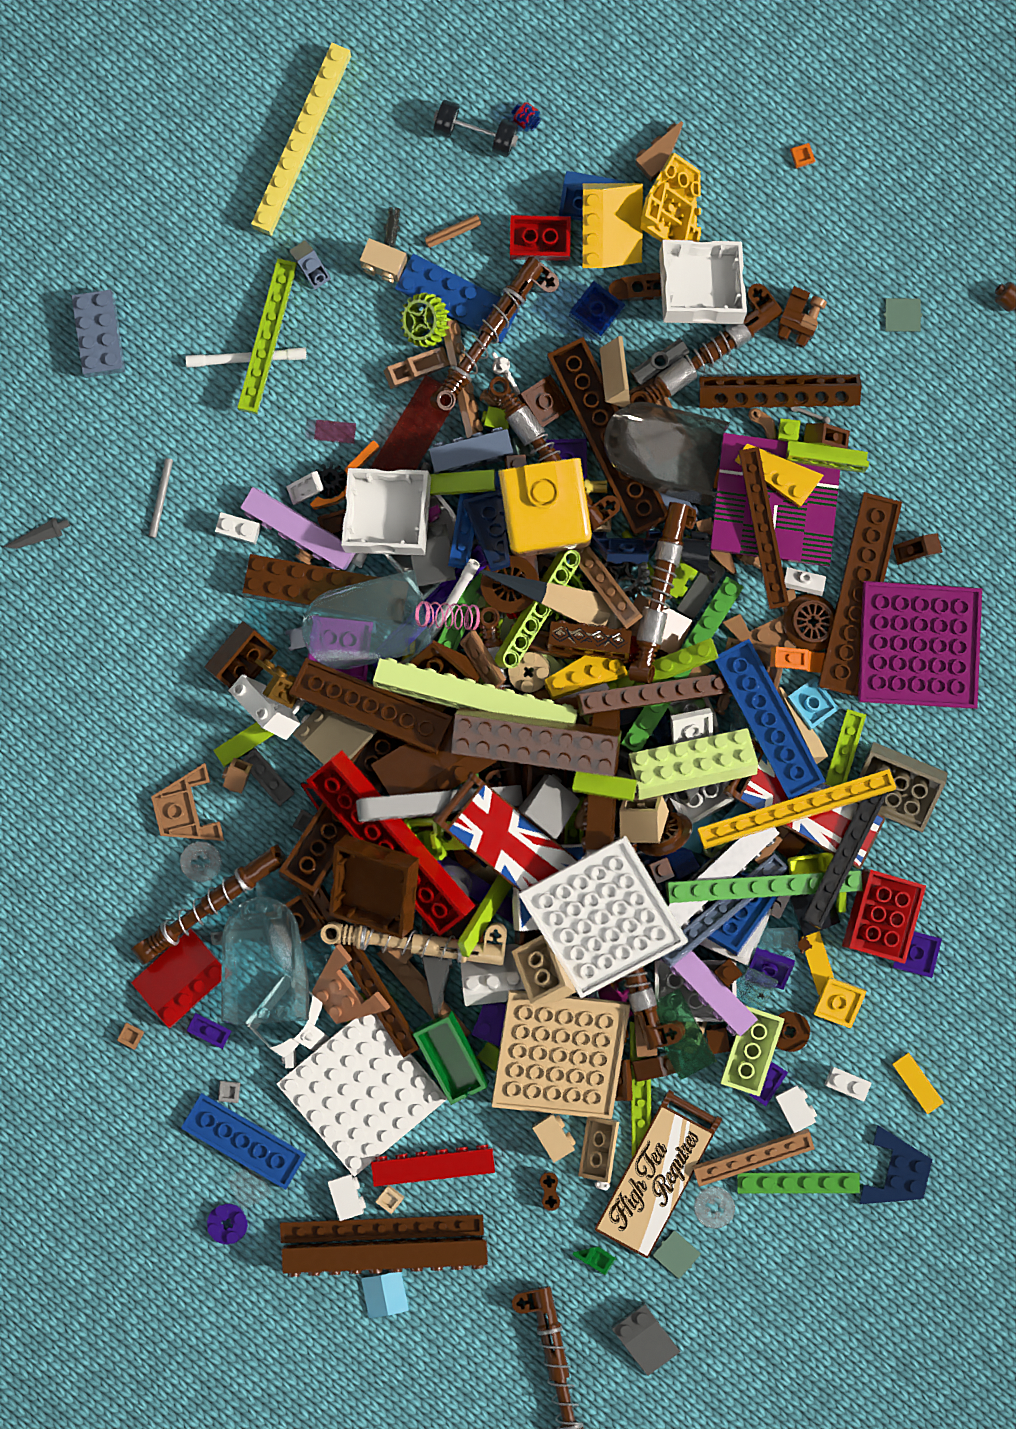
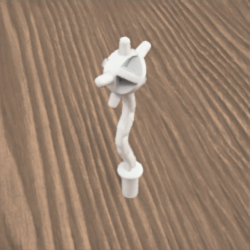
[492,352,522,403]

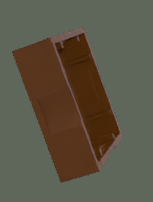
[329,835,419,939]

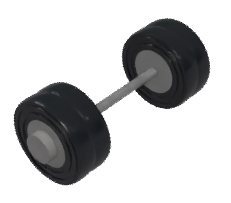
[433,100,518,157]

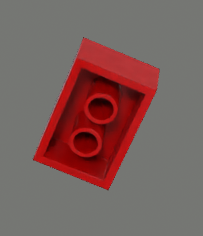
[510,215,571,261]

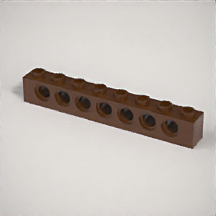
[699,374,862,409]

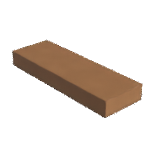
[459,630,506,689]

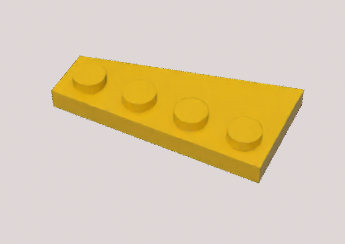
[735,444,824,508]
[544,656,627,700]

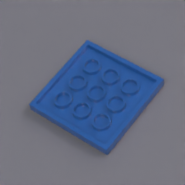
[686,857,779,956]

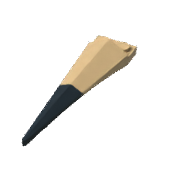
[479,570,623,629]

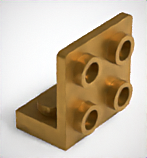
[255,659,297,709]

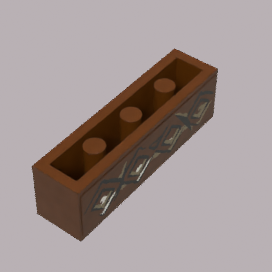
[548,620,632,661]

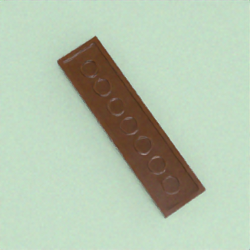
[289,658,453,755]

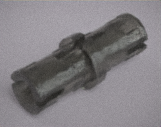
[384,207,401,248]

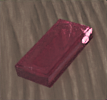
[314,420,356,444]

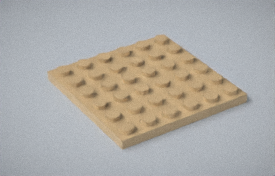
[491,990,630,1119]

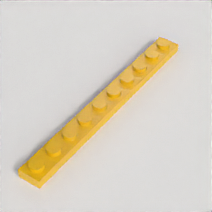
[697,769,896,849]

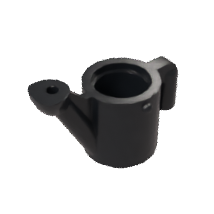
[680,531,716,583]

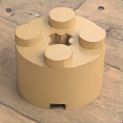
[508,651,551,693]

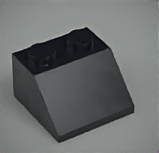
[789,894,840,936]

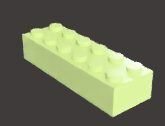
[628,728,758,800]

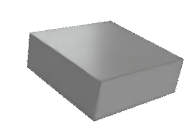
[218,1081,240,1103]

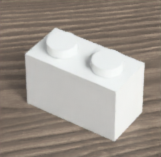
[215,512,261,545]
[824,1066,872,1102]
[775,1085,817,1133]
[328,1173,366,1221]

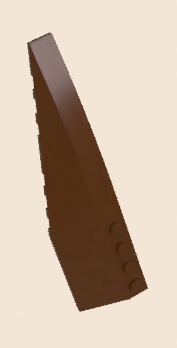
[370,683,610,796]

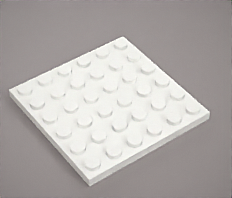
[519,836,688,998]
[276,1013,447,1177]

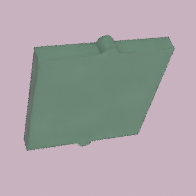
[883,298,923,332]
[652,1230,701,1279]

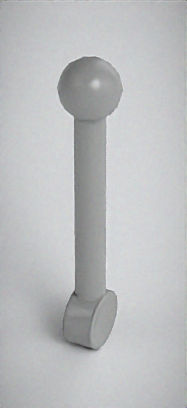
[791,407,830,424]

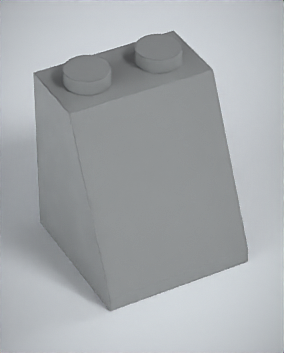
[517,774,580,839]

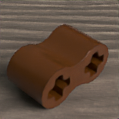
[540,1171,560,1211]

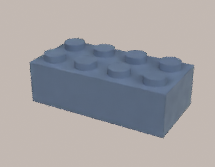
[71,290,125,378]
[429,427,513,474]

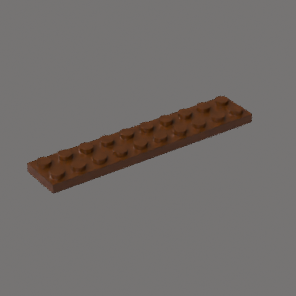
[817,492,902,697]

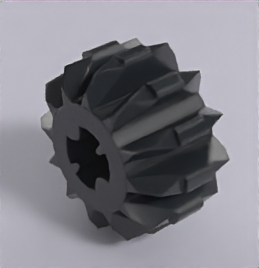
[315,462,347,497]

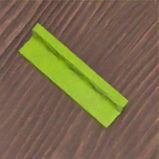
[786,440,869,473]

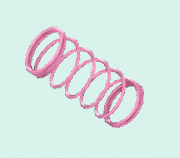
[415,601,480,631]

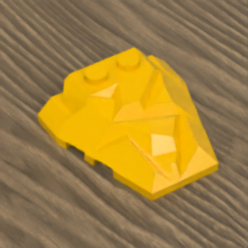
[641,153,701,243]

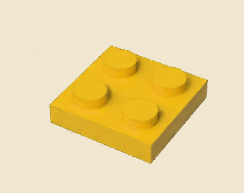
[813,976,866,1028]

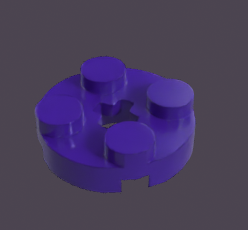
[207,1203,248,1245]

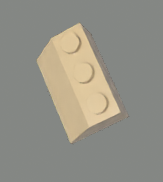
[512,935,576,1005]

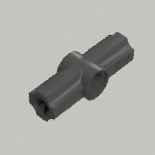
[630,338,690,386]

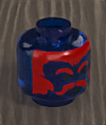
[511,102,542,132]

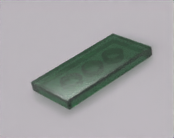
[656,989,717,1080]

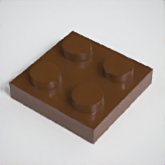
[517,375,572,427]

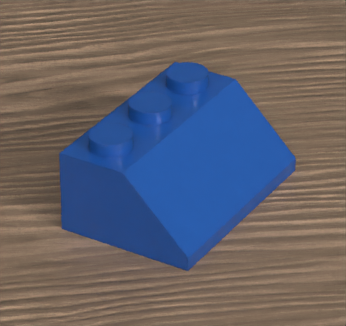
[558,170,625,221]

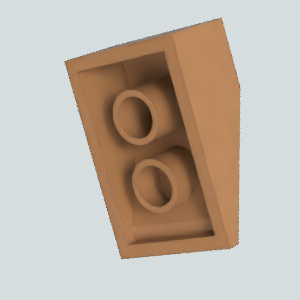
[622,593,693,654]

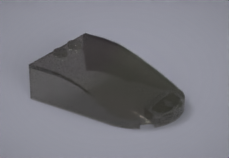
[604,402,730,506]

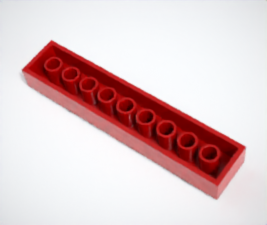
[306,750,475,936]

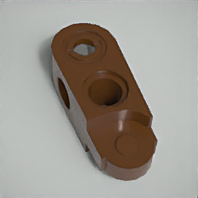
[608,273,662,301]

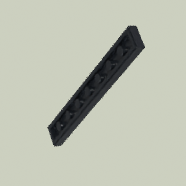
[802,792,888,929]

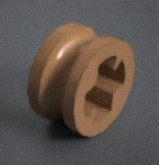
[295,548,315,565]

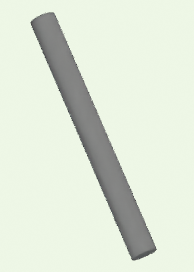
[148,458,173,538]

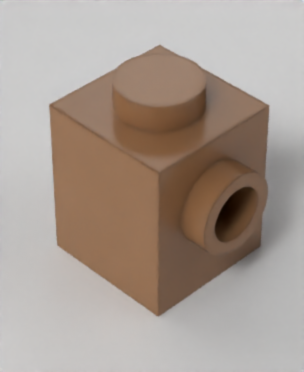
[222,758,253,794]

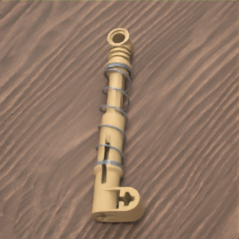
[321,921,507,966]

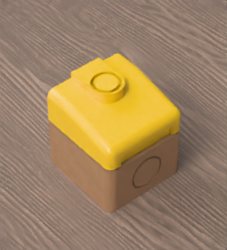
[498,458,592,557]

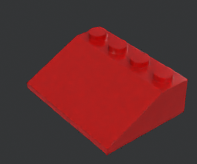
[842,868,926,964]
[131,928,231,1028]

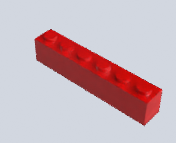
[371,1144,495,1187]

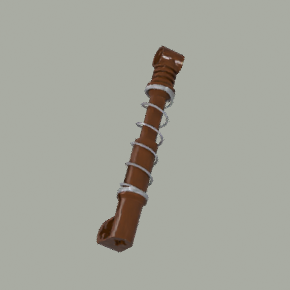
[430,257,559,410]
[131,844,287,966]
[512,1286,584,1429]

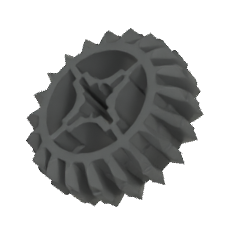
[602,558,650,601]

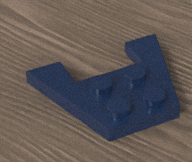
[591,531,663,564]
[859,1125,933,1204]

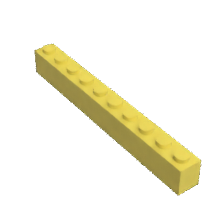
[251,43,351,236]

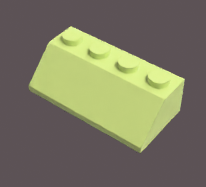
[719,1006,784,1096]

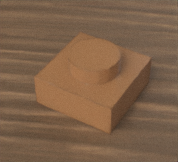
[117,1022,145,1050]

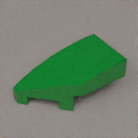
[572,1247,617,1275]

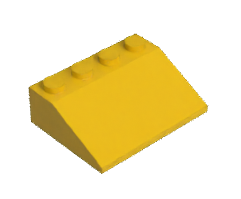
[582,183,643,268]

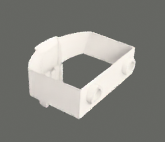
[228,675,305,740]
[246,975,330,1058]

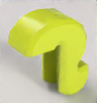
[787,852,833,875]

